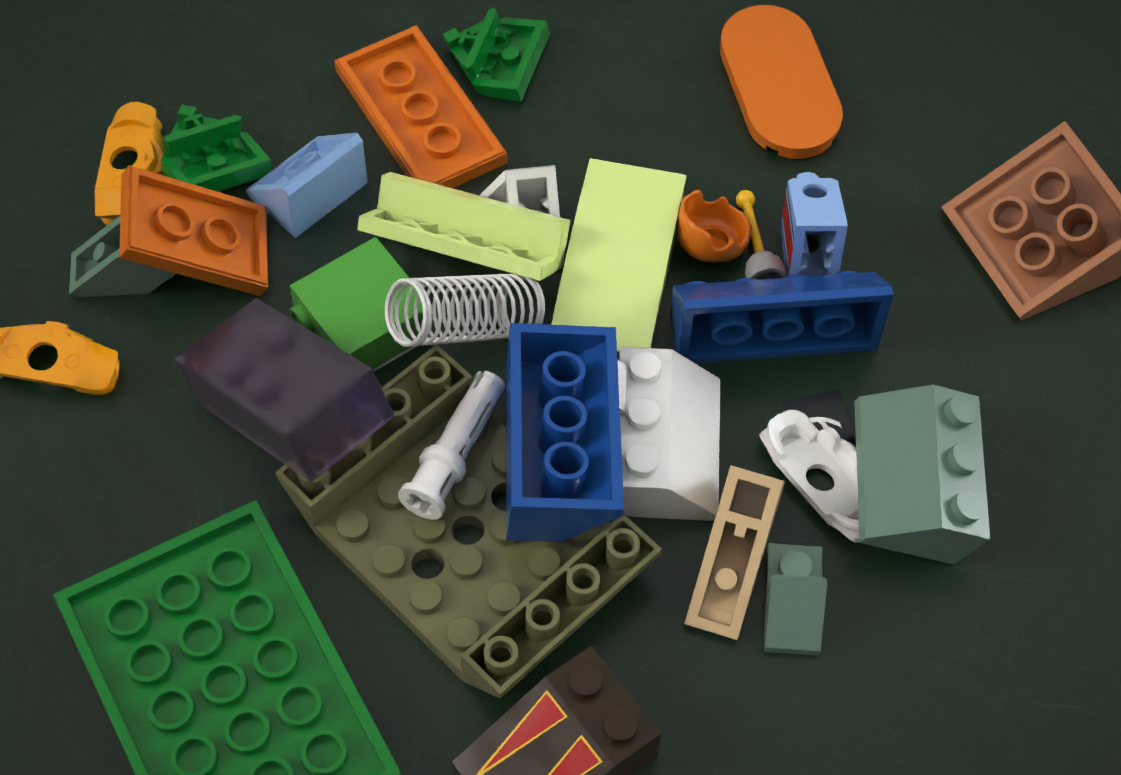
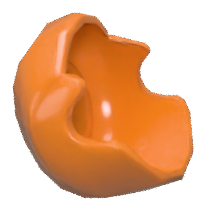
[676,190,751,263]

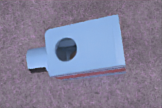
[781,172,848,276]

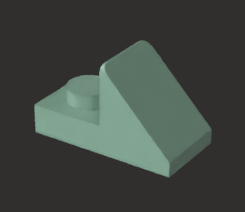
[764,543,827,656]

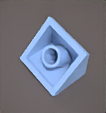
[245,133,368,238]

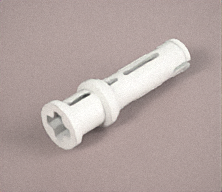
[398,371,506,520]

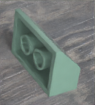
[854,384,990,565]

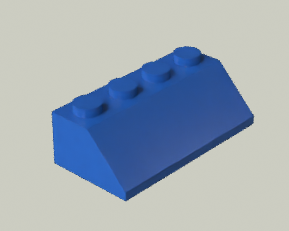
[670,271,894,363]
[506,323,624,542]

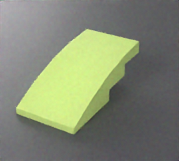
[551,158,686,355]

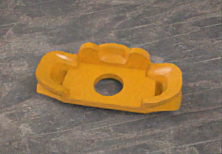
[94,102,165,226]
[0,321,120,395]

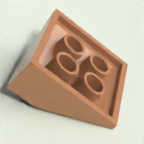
[941,121,1121,321]

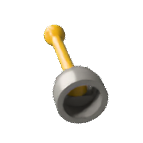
[736,190,787,280]

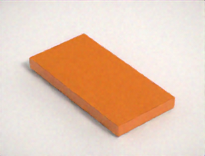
[334,25,508,188]

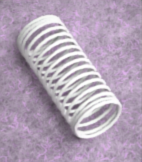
[385,274,545,347]

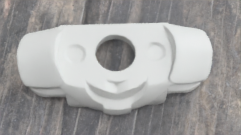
[759,410,860,543]

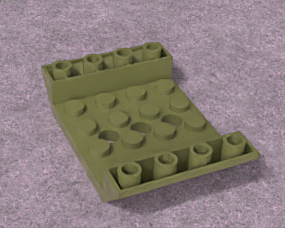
[275,345,662,698]

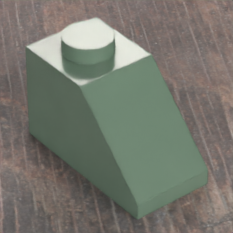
[69,215,176,298]

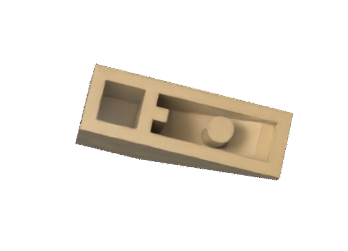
[684,465,785,640]

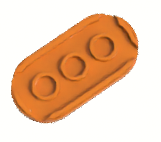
[720,5,843,159]

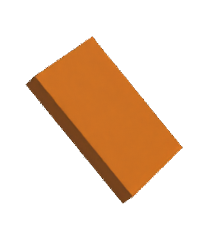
[119,165,268,296]

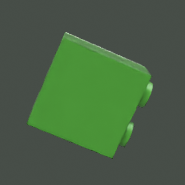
[289,237,435,386]

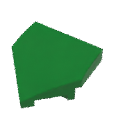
[442,7,550,102]
[161,104,271,192]

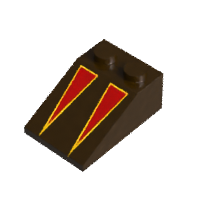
[452,646,661,775]

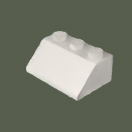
[619,347,720,521]

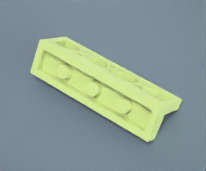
[357,172,570,281]

